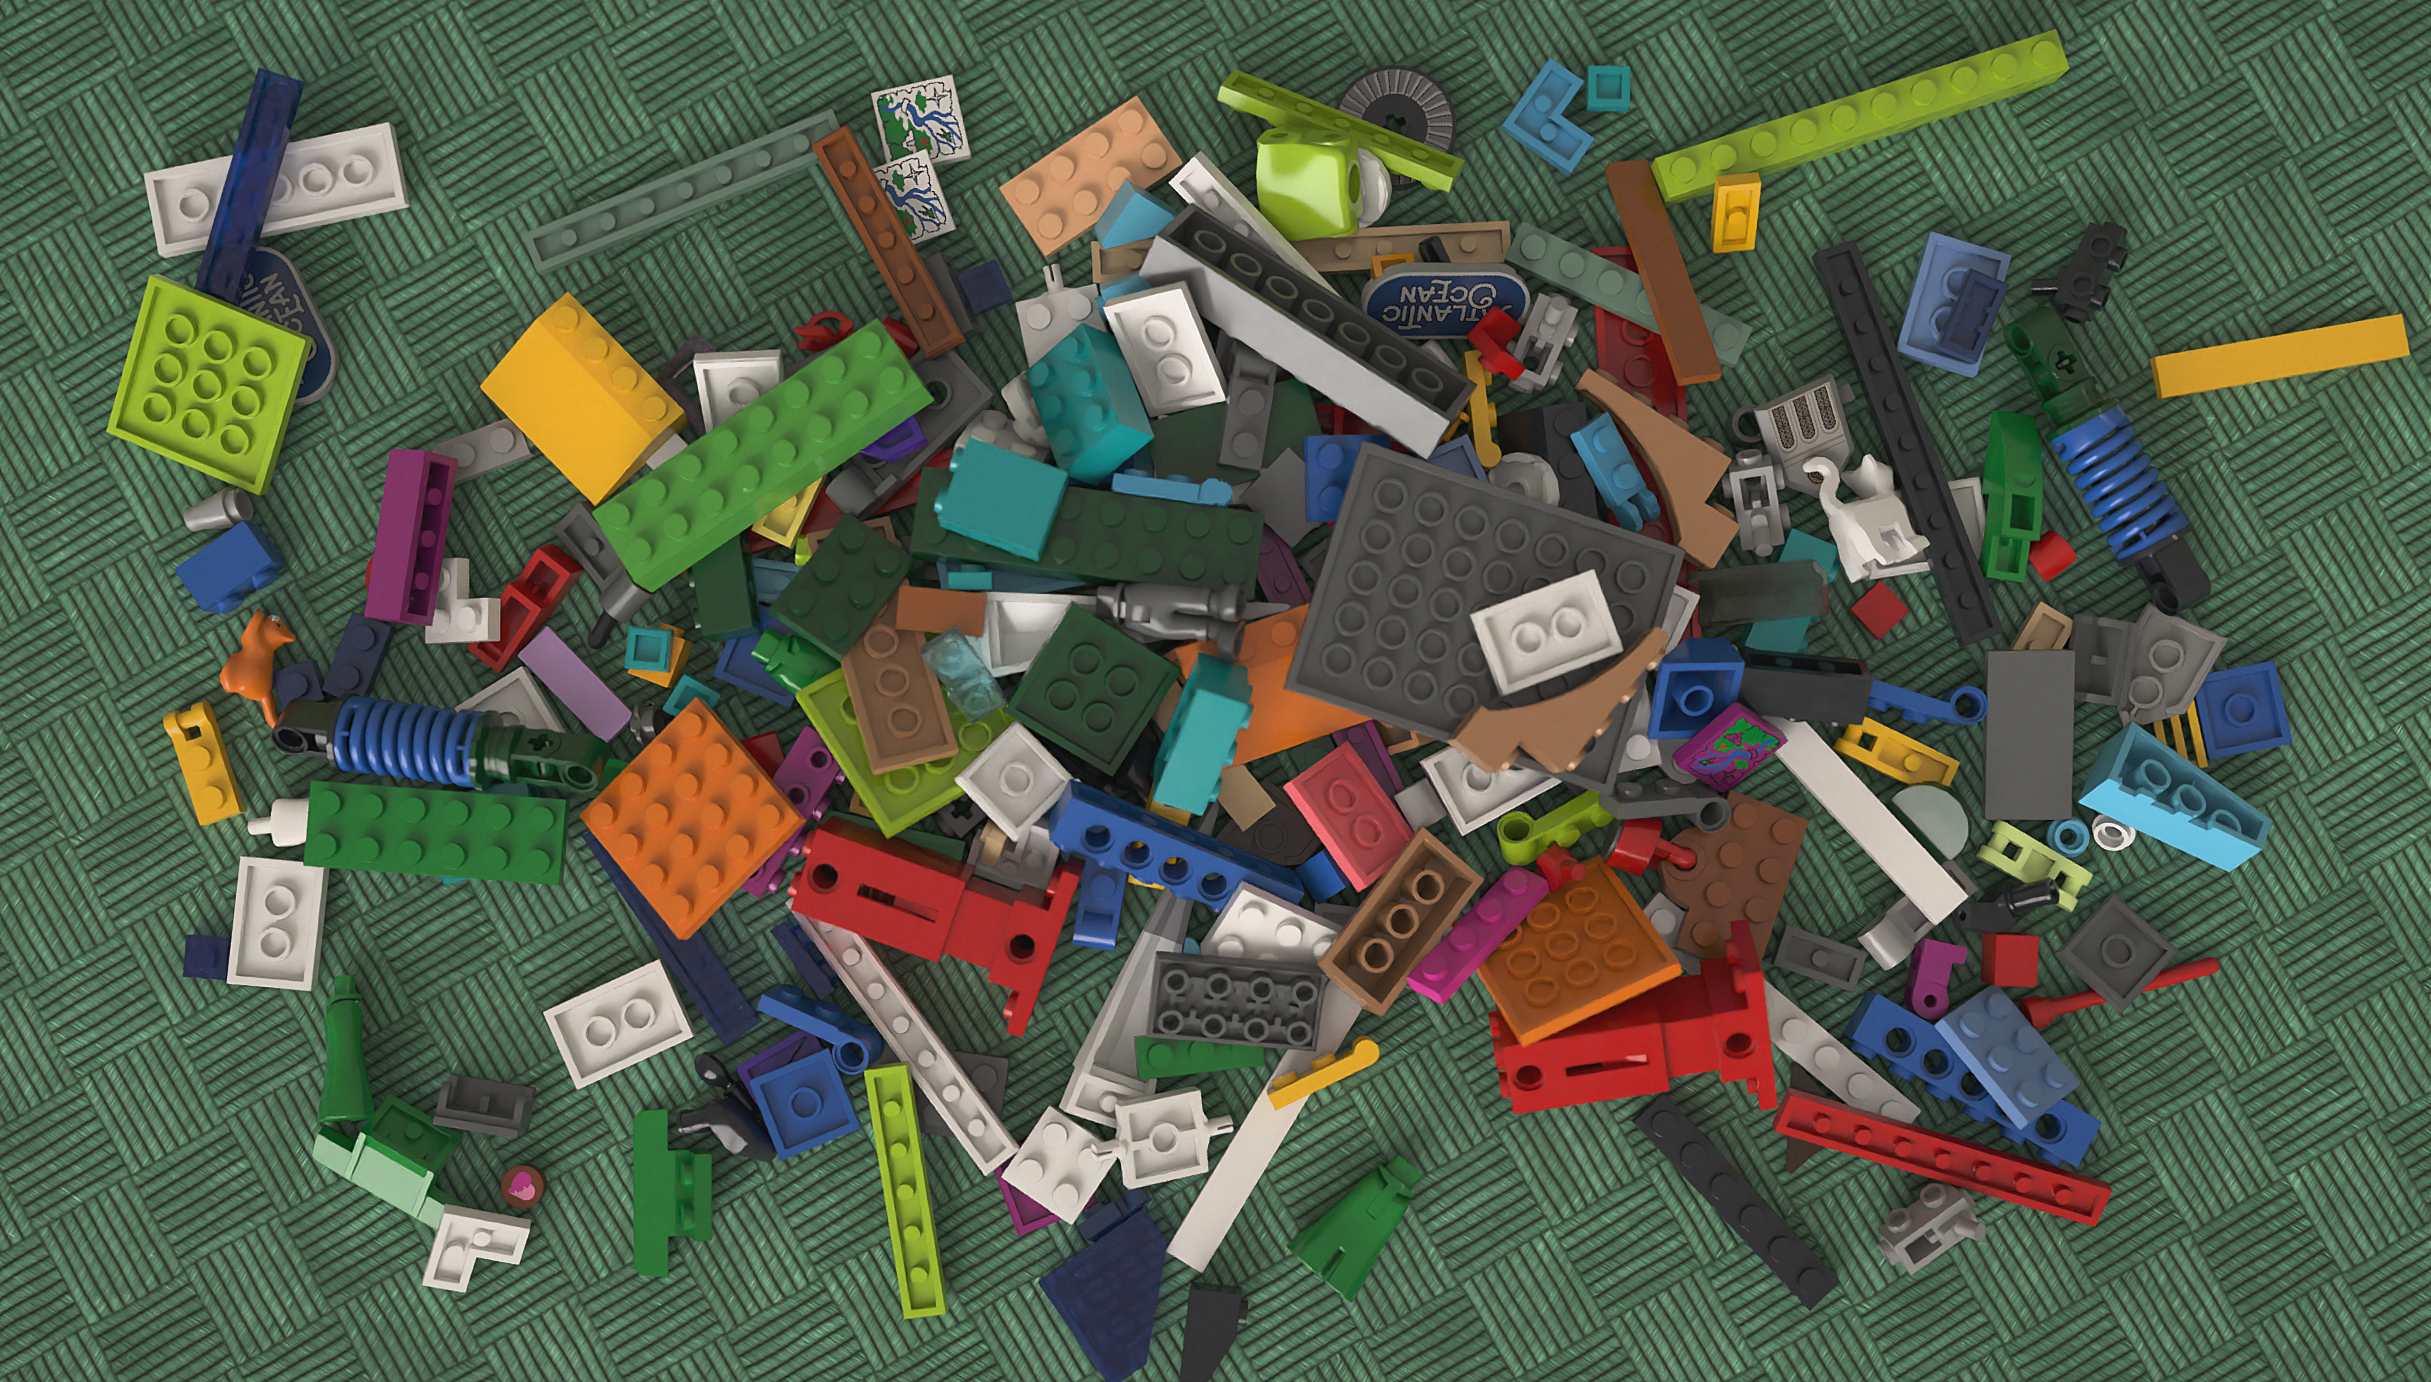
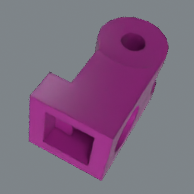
[1904,937,1968,1019]

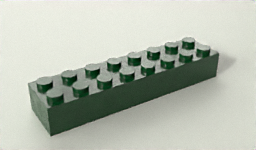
[910,466,1265,602]

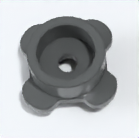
[630,702,666,744]

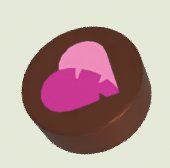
[501,1164,547,1208]

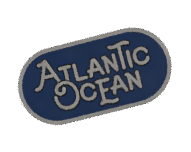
[216,246,340,405]
[1361,263,1530,339]

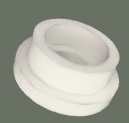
[2092,813,2137,851]

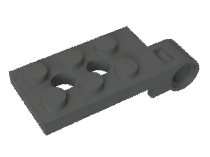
[826,349,997,522]

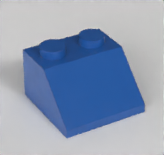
[1646,638,1745,739]

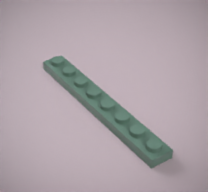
[522,108,841,276]

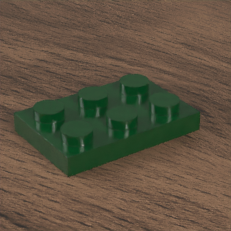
[770,512,917,662]

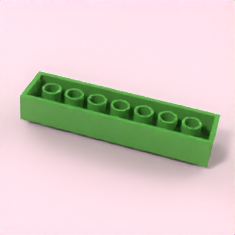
[591,317,935,592]

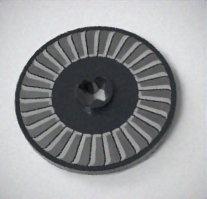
[1335,65,1457,191]

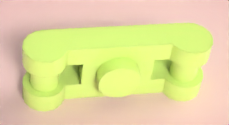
[1976,820,2093,912]

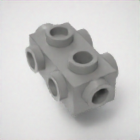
[1503,292,1580,394]
[1721,449,1791,557]
[1877,1182,1986,1275]

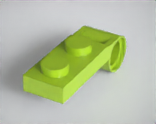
[1497,786,1616,866]

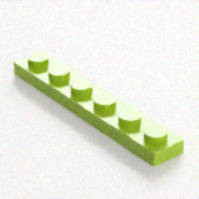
[1217,69,1465,193]
[864,1061,949,1319]

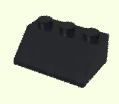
[1496,402,1598,520]

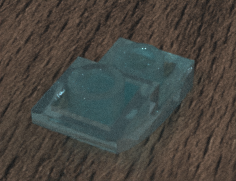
[920,625,1007,724]

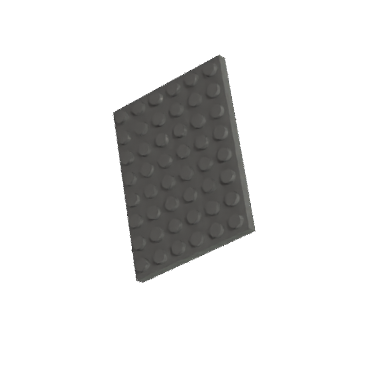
[1282,441,1686,795]

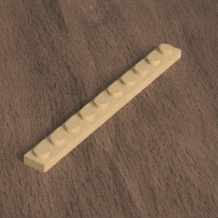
[1091,221,1511,286]

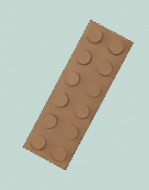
[806,516,958,775]

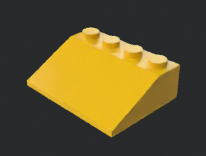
[479,292,690,508]

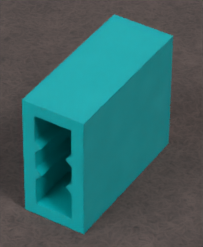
[934,437,1069,562]

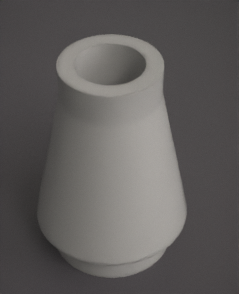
[184,487,253,532]

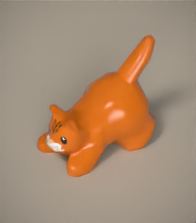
[220,609,296,729]

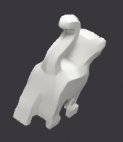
[1802,454,1930,583]

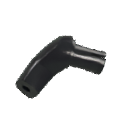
[1113,720,1157,808]
[1953,877,2060,934]
[677,1097,778,1162]

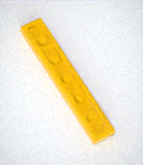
[2150,314,2410,400]

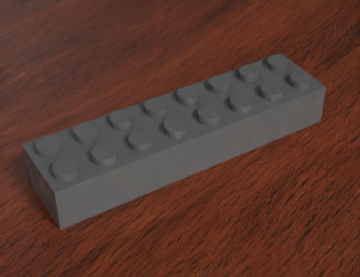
[1138,203,1477,460]

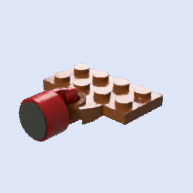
[1601,789,1809,963]

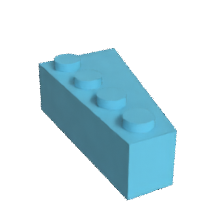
[2078,721,2273,872]

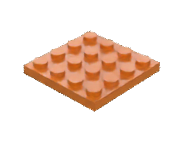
[579,697,806,940]
[1450,854,1682,1047]

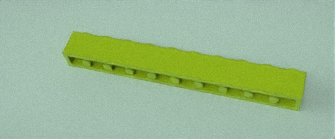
[1650,29,2070,208]

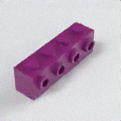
[364,449,458,626]
[741,725,848,898]

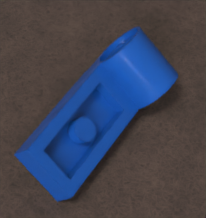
[1867,678,1988,726]
[1073,825,1132,951]
[757,984,884,1075]

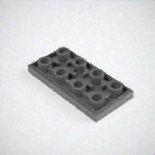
[1982,649,2075,820]
[1146,951,1327,1051]

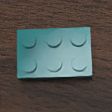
[1024,322,1154,486]
[1153,651,1253,816]

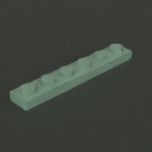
[1503,221,1753,368]

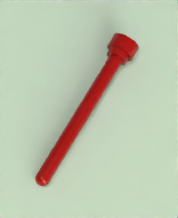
[2018,957,2220,1030]

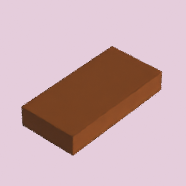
[896,585,988,638]

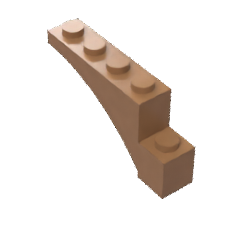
[1573,368,1741,573]
[1446,626,1670,774]

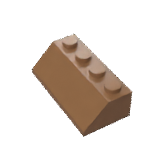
[1317,826,1484,1016]

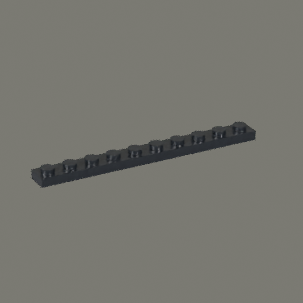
[1812,239,2004,648]

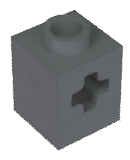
[934,793,989,838]

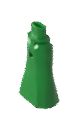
[750,626,842,697]
[316,975,375,1123]
[1286,1154,1423,1302]

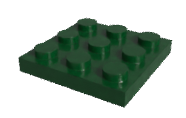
[1002,600,1182,777]

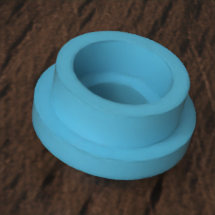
[2045,816,2090,858]

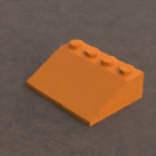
[1175,603,1372,771]

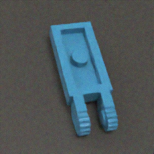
[1570,412,1661,533]
[1112,469,1233,509]

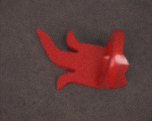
[794,310,854,355]

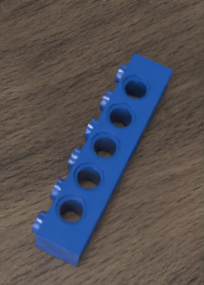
[1048,778,1304,914]
[1842,991,2102,1167]

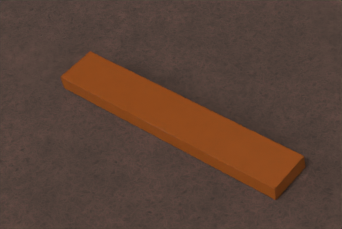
[811,124,966,361]
[1604,159,1723,386]

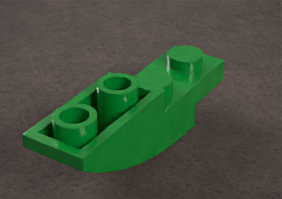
[1980,410,2043,583]

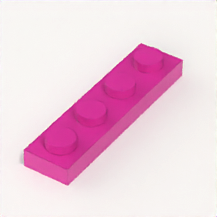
[1407,865,1550,1005]

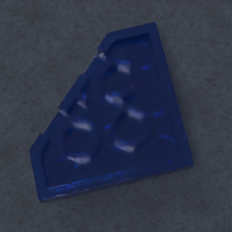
[1038,1206,1168,1382]

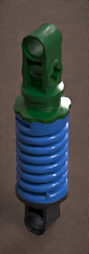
[2003,306,2211,617]
[270,692,611,792]

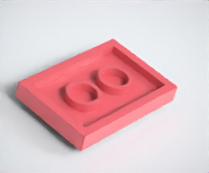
[1283,740,1414,892]

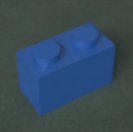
[174,520,287,614]

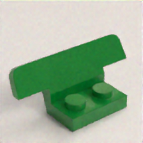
[313,1094,469,1230]
[633,1108,712,1278]

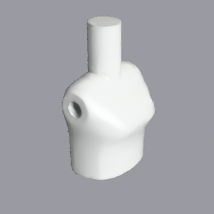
[247,798,309,847]

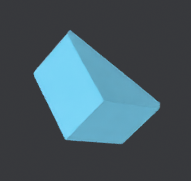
[1094,179,1178,249]

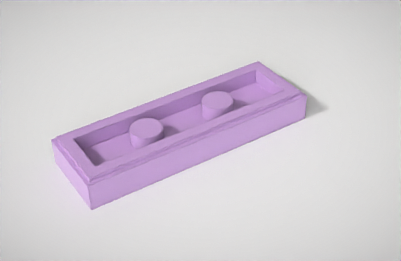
[517,626,634,745]

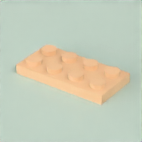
[999,95,1184,260]

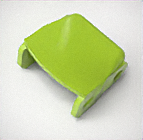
[1256,126,1363,241]

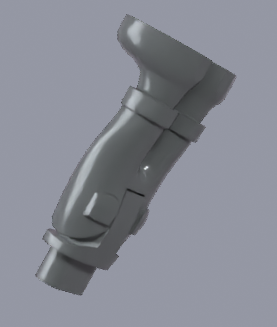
[1096,582,1247,662]

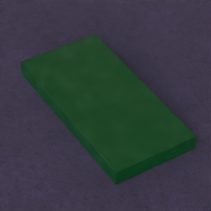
[1147,378,1323,487]

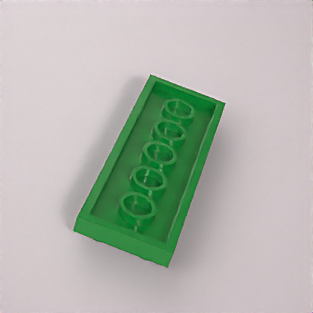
[303,780,570,885]

